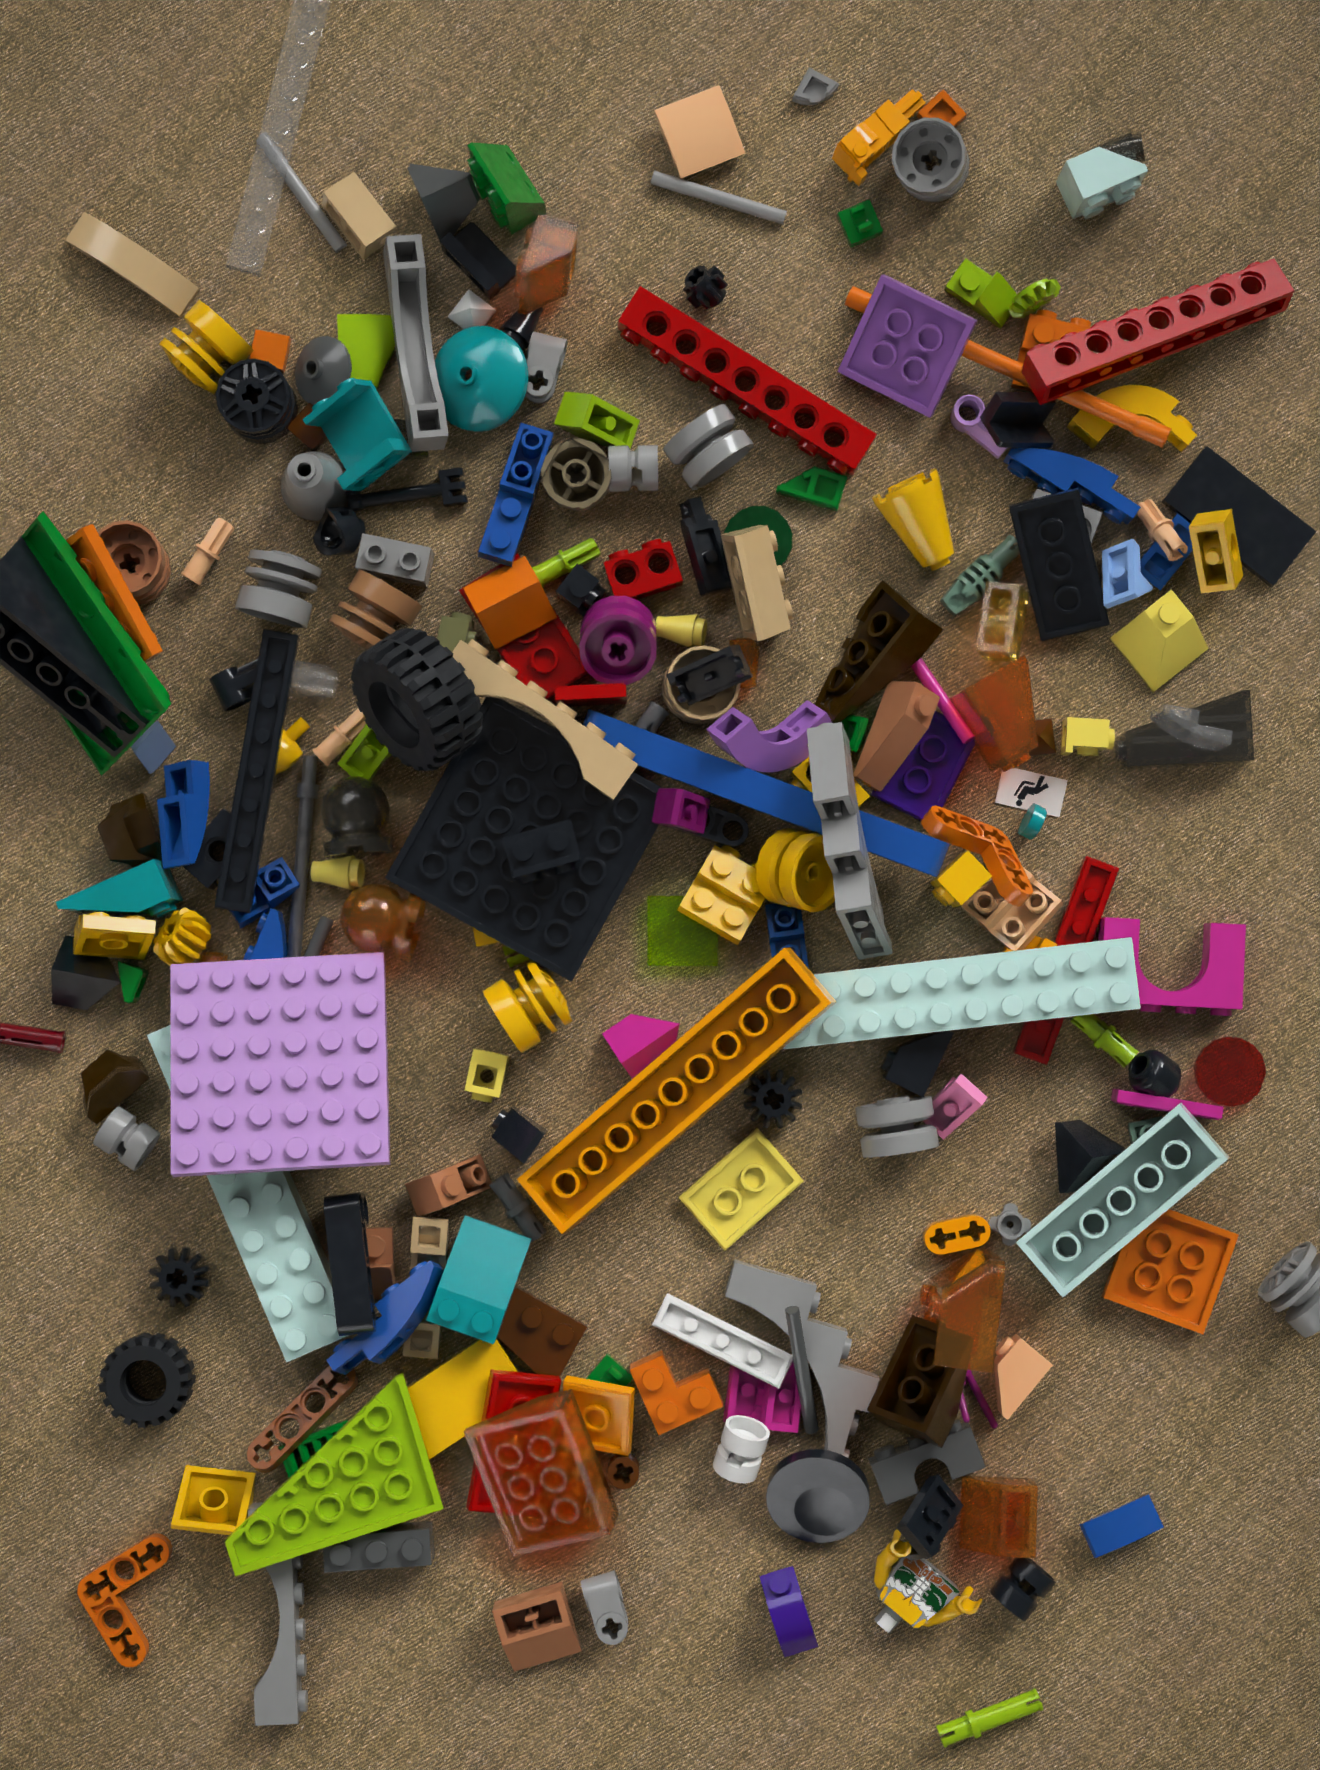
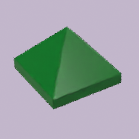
[841,714,869,752]

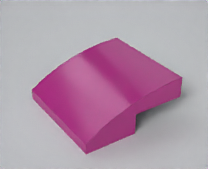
[723,1361,801,1433]

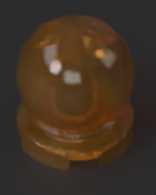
[340,884,427,962]

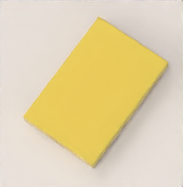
[678,1128,804,1251]

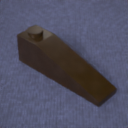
[814,580,943,723]

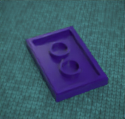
[870,711,980,821]

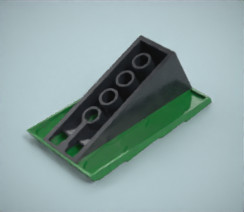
[0,511,171,776]

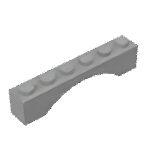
[383,234,449,452]
[248,1502,308,1726]

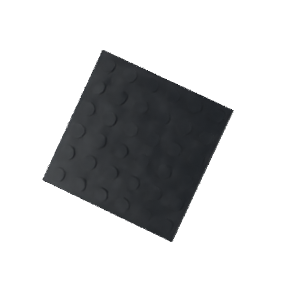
[385,697,661,982]

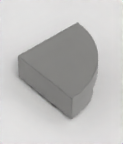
[792,67,839,105]

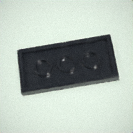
[1162,445,1317,587]
[1009,488,1110,641]

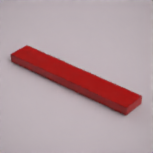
[1013,856,1119,1065]

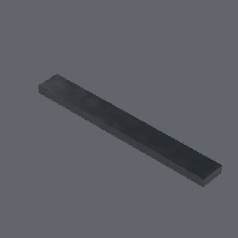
[214,629,300,914]

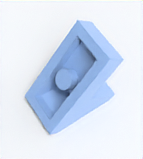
[1102,539,1153,609]

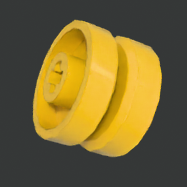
[756,828,835,913]

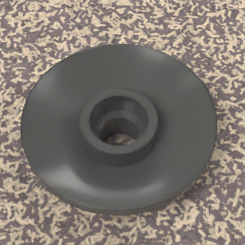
[295,336,352,405]

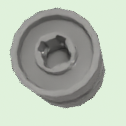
[608,445,658,492]
[93,1106,161,1171]

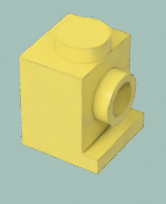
[1061,717,1115,756]
[464,1048,510,1103]

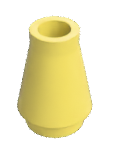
[655,614,707,648]
[311,855,365,890]

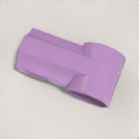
[950,394,1007,459]

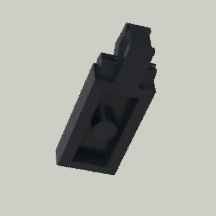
[679,496,732,596]

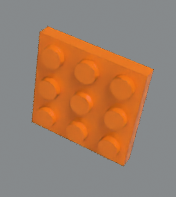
[1101,1209,1239,1334]

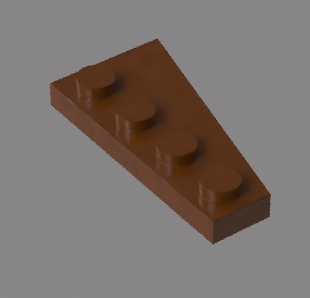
[498,1286,588,1377]

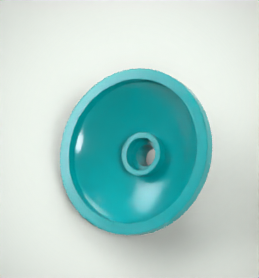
[434,326,528,432]

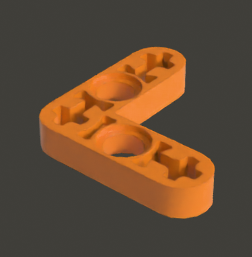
[921,805,1033,907]
[77,1533,172,1667]

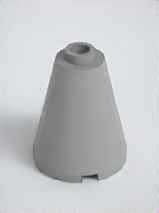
[280,451,348,521]

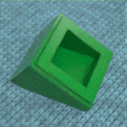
[118,961,149,1003]

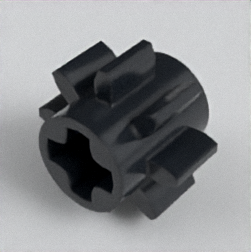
[683,265,728,309]

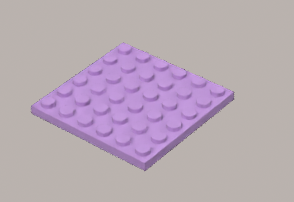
[170,952,390,1177]

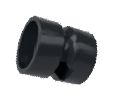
[989,1552,1056,1622]

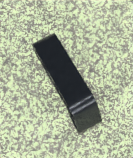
[323,1192,376,1336]

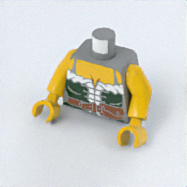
[874,1529,983,1634]

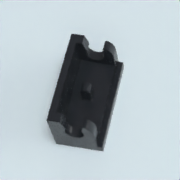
[666,645,753,706]

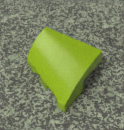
[337,314,395,389]

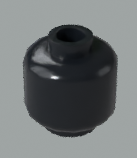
[1128,1049,1181,1098]

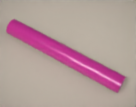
[910,658,975,744]

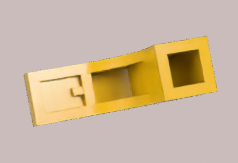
[1067,385,1197,452]

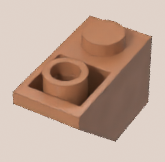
[405,1154,492,1217]

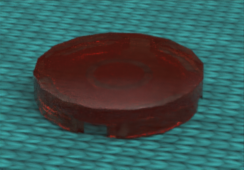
[1194,1036,1266,1107]

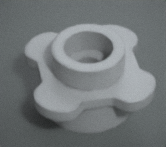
[989,1203,1031,1246]

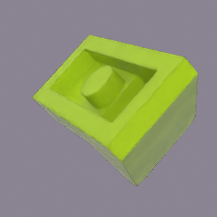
[944,258,1017,329]
[337,724,391,787]

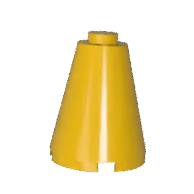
[872,468,954,571]

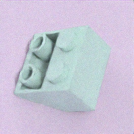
[1056,147,1148,219]

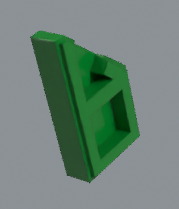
[776,466,848,511]

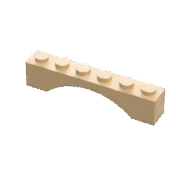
[452,639,638,800]

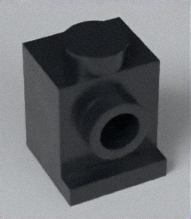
[556,563,606,617]

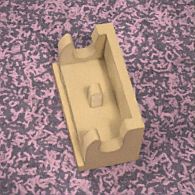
[322,172,396,260]

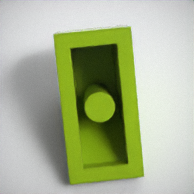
[554,392,640,449]

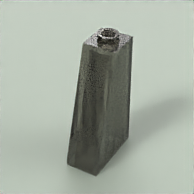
[1115,690,1254,770]

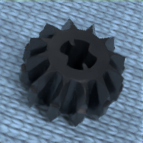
[743,1069,802,1128]
[149,1247,210,1307]

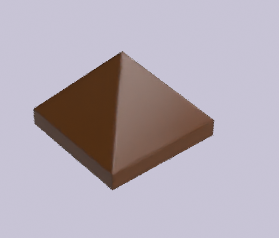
[1017,718,1056,757]

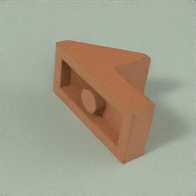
[366,1227,395,1299]

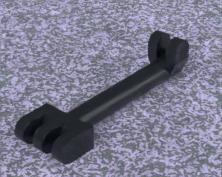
[346,468,468,511]

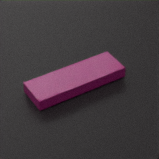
[1111,1088,1224,1120]

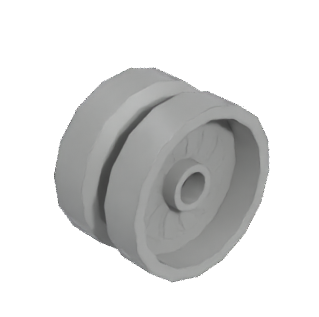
[663,404,754,490]
[855,1096,939,1158]

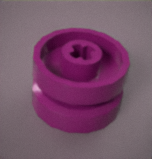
[579,596,656,685]

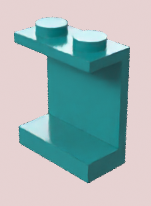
[303,378,412,491]

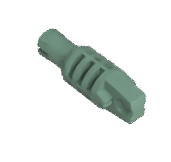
[940,534,1020,616]

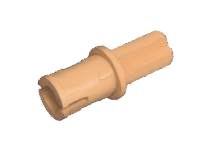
[1137,499,1188,561]
[181,518,234,586]
[312,708,366,767]

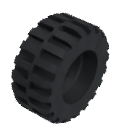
[351,628,483,771]

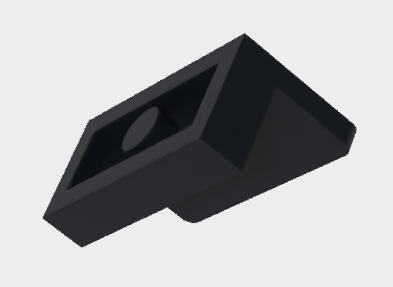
[440,222,519,300]
[980,392,1056,448]

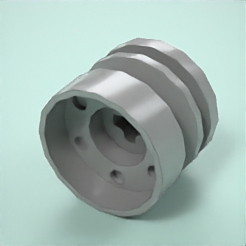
[892,117,970,202]
[235,549,322,628]
[1258,1241,1320,1338]

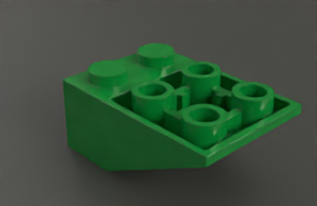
[466,142,546,235]

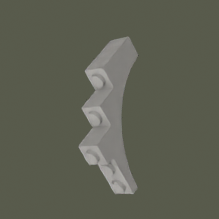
[724,1259,879,1458]

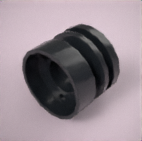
[216,359,298,444]

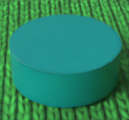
[1018,803,1047,840]

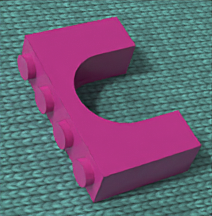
[1098,917,1246,1016]

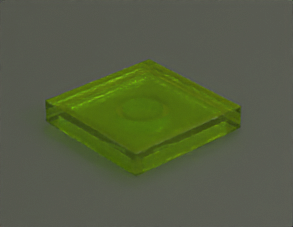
[647,896,718,966]

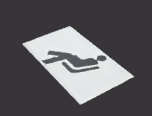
[995,765,1068,817]

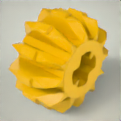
[153,907,211,966]

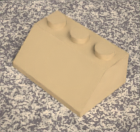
[720,525,793,641]

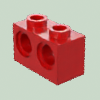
[603,539,683,600]

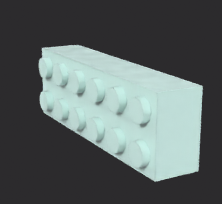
[1016,1103,1229,1297]

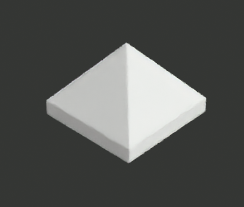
[448,289,496,329]

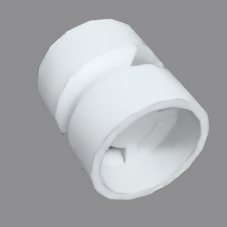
[713,1415,770,1484]

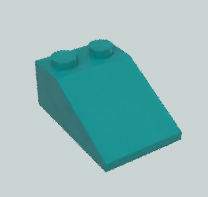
[56,859,184,918]
[426,1215,532,1344]

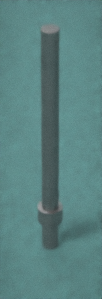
[287,755,319,958]

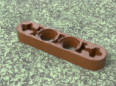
[247,1365,358,1473]

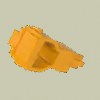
[832,89,926,186]

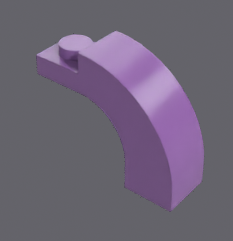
[706,700,832,773]

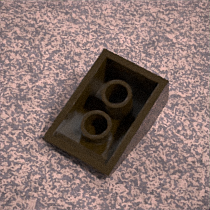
[867,1315,974,1448]

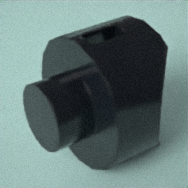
[313,507,365,555]

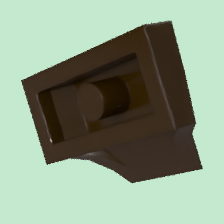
[97,793,162,868]
[81,1050,149,1125]

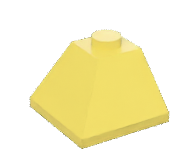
[1110,589,1208,692]

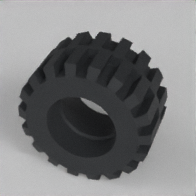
[99,1333,196,1428]

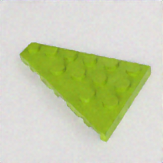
[225,1373,444,1576]

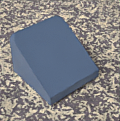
[131,721,176,774]

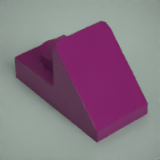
[652,788,710,834]

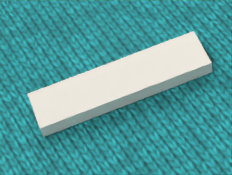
[652,1293,793,1389]

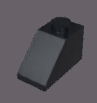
[880,1031,954,1097]
[491,1106,548,1163]

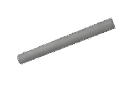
[256,133,347,253]
[651,170,787,225]

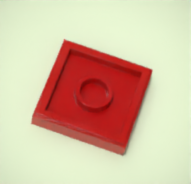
[555,683,627,707]

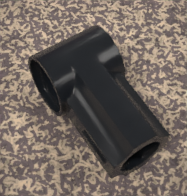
[209,659,258,712]

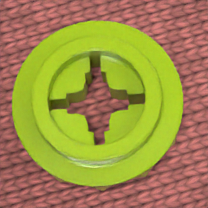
[1008,278,1061,318]

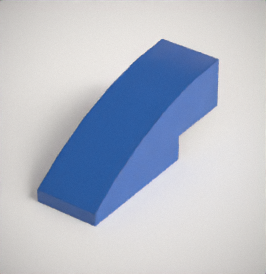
[157,760,210,869]

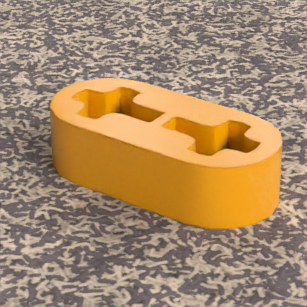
[923,1214,990,1254]

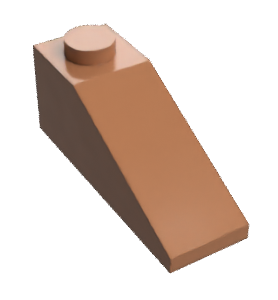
[853,681,940,792]

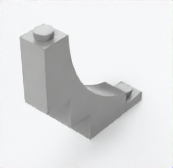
[807,722,893,960]

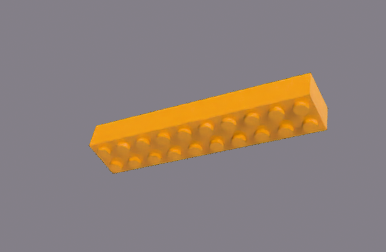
[517,947,836,1234]

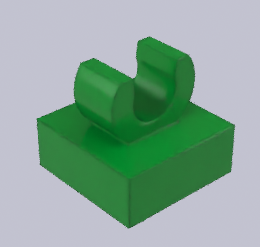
[837,199,883,248]
[585,1353,633,1386]

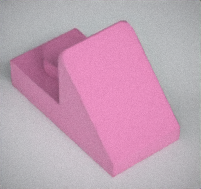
[923,1074,988,1140]

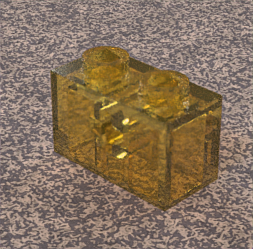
[975,581,1029,663]

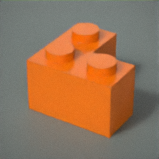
[630,1350,724,1436]

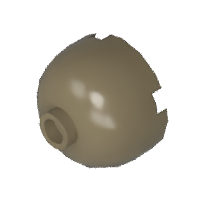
[541,438,612,511]

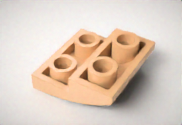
[654,85,746,178]
[961,866,1064,951]

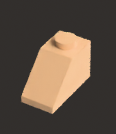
[993,1333,1053,1420]

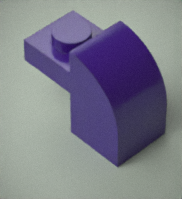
[759,1566,818,1657]

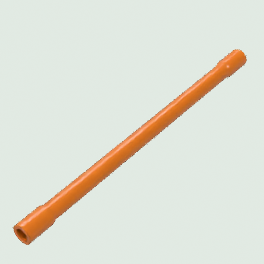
[845,286,1172,448]

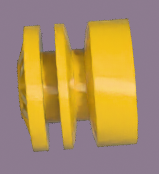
[159,300,254,395]
[483,960,573,1053]

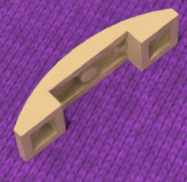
[65,212,200,318]
[403,1216,449,1359]

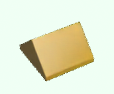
[171,1465,256,1535]

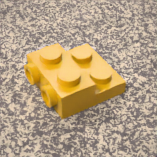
[677,845,765,945]
[73,912,156,960]

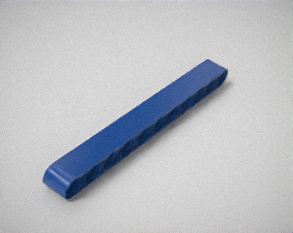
[582,709,950,878]

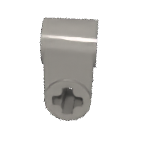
[525,331,568,403]
[581,1570,628,1645]

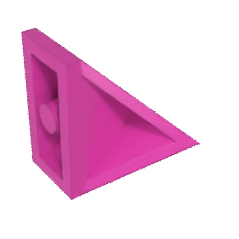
[602,1014,680,1079]

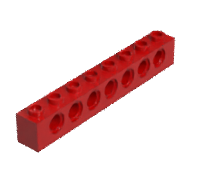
[1021,258,1295,405]
[618,286,877,476]

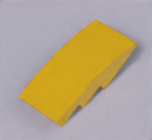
[407,1339,518,1459]

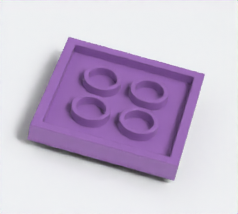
[837,274,978,418]

